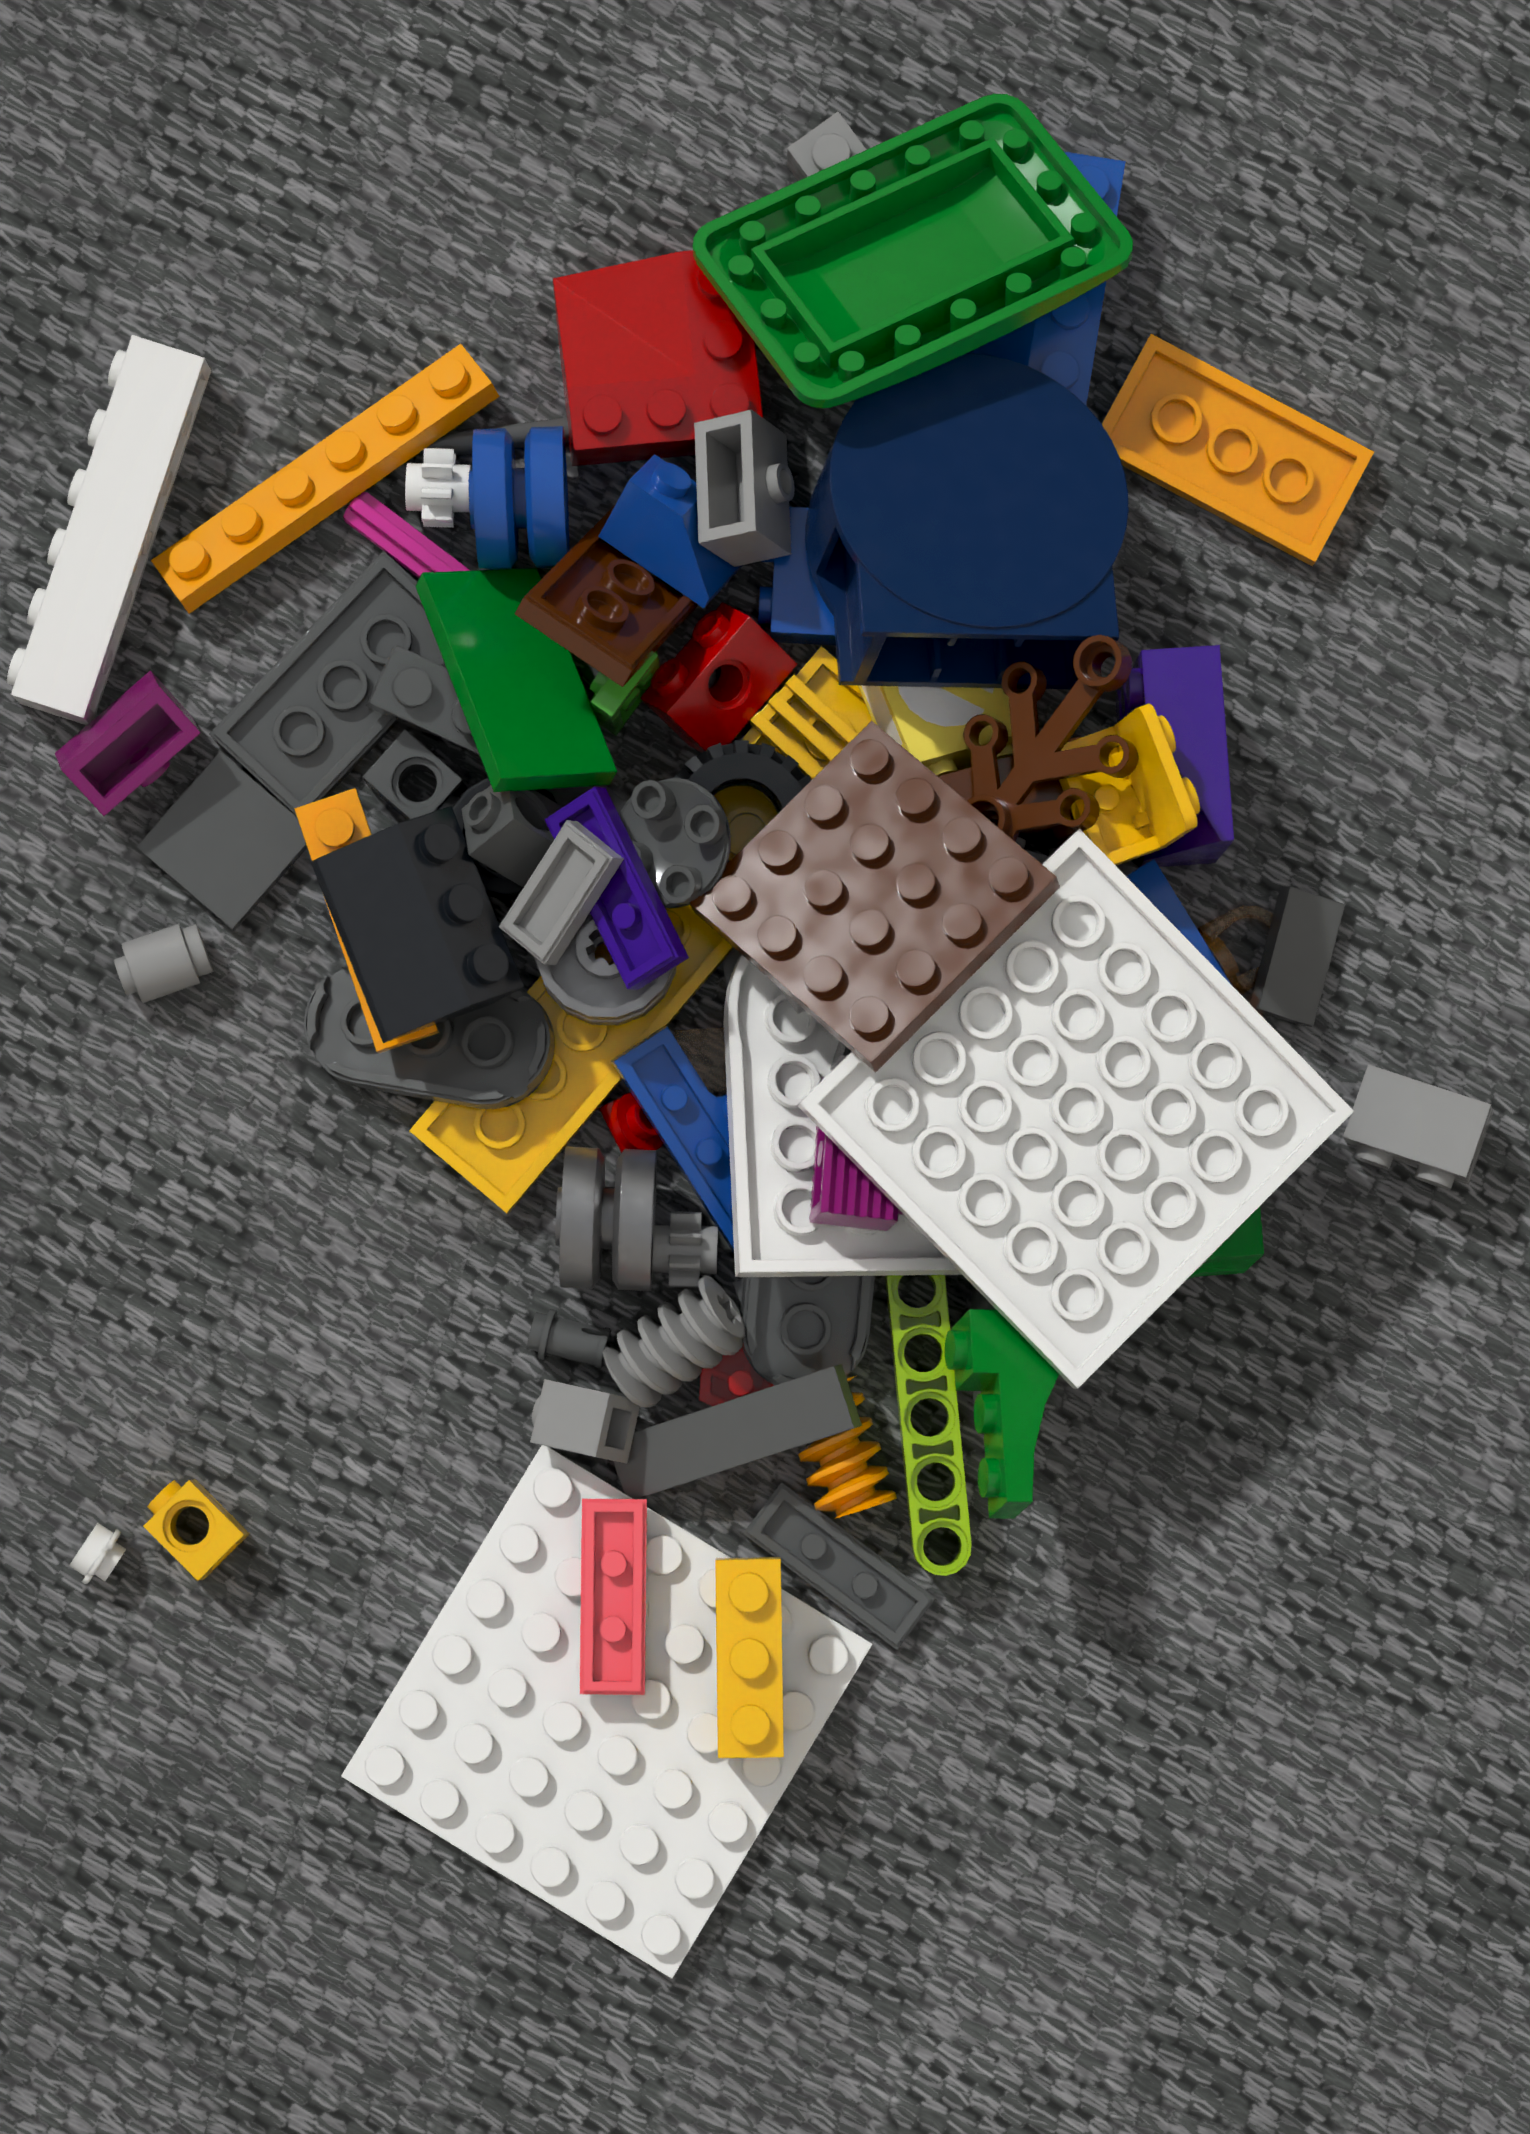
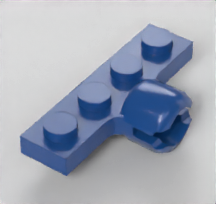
[611,1026,734,1253]

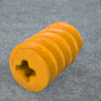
[798,1376,897,1519]

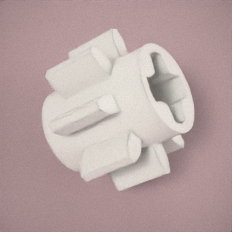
[405,448,472,528]

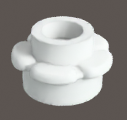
[69,1523,126,1584]

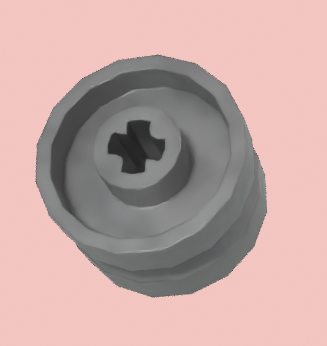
[535,909,676,1025]
[555,1147,657,1291]

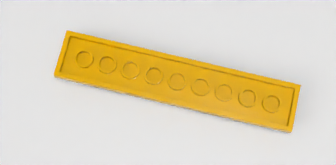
[409,646,872,1214]

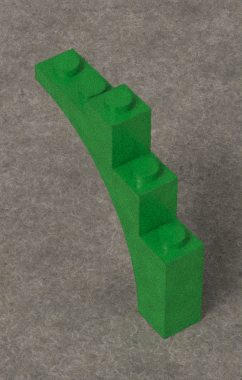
[945,1206,1264,1519]

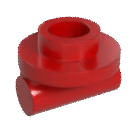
[599,1093,663,1153]

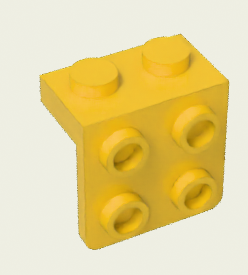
[1059,703,1200,866]

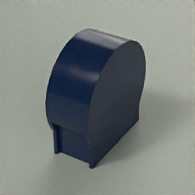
[805,353,1129,689]

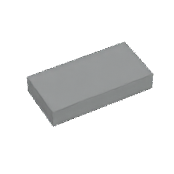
[499,820,624,965]

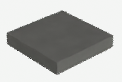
[136,751,307,931]

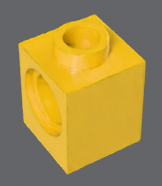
[143,1479,250,1581]

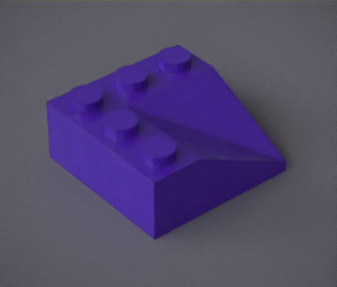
[1116,645,1234,868]

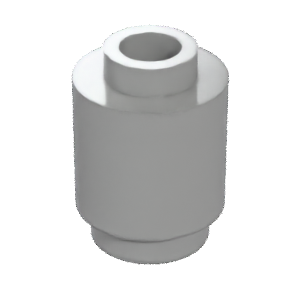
[114,923,214,1003]

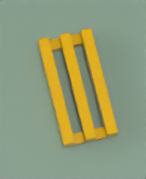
[750,675,858,780]

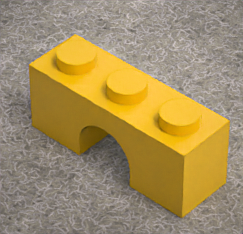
[715,1557,784,1758]

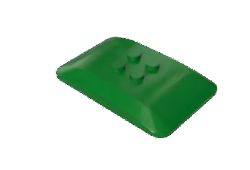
[693,94,1133,408]

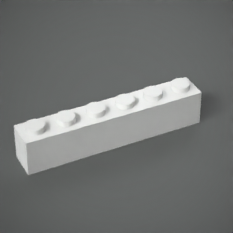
[7,335,211,725]

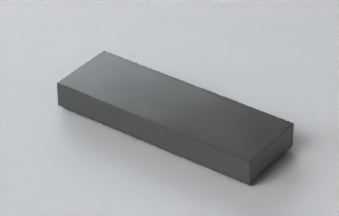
[743,1482,936,1650]

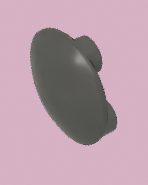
[619,778,731,909]

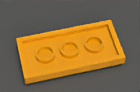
[1102,334,1374,567]

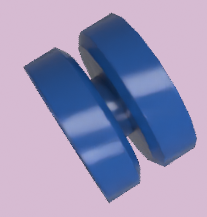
[468,426,570,570]

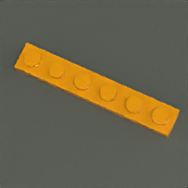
[151,344,500,614]

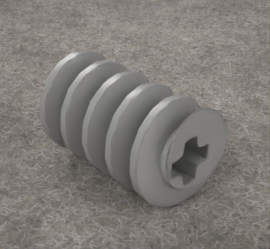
[602,1275,746,1407]

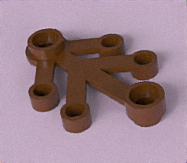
[963,635,1139,842]

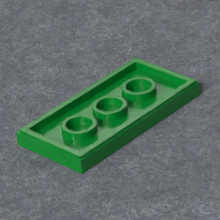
[415,568,617,792]

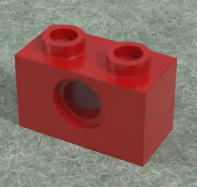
[640,602,798,753]

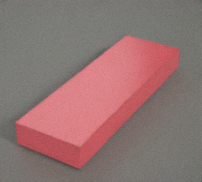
[580,1498,647,1695]

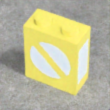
[858,686,1013,776]

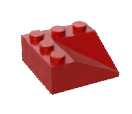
[552,250,763,466]

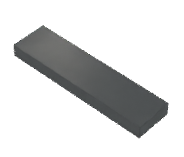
[613,1364,862,1499]

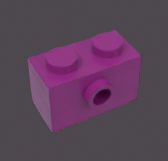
[55,670,201,816]

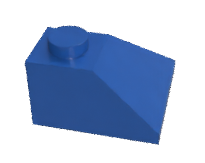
[598,454,743,608]

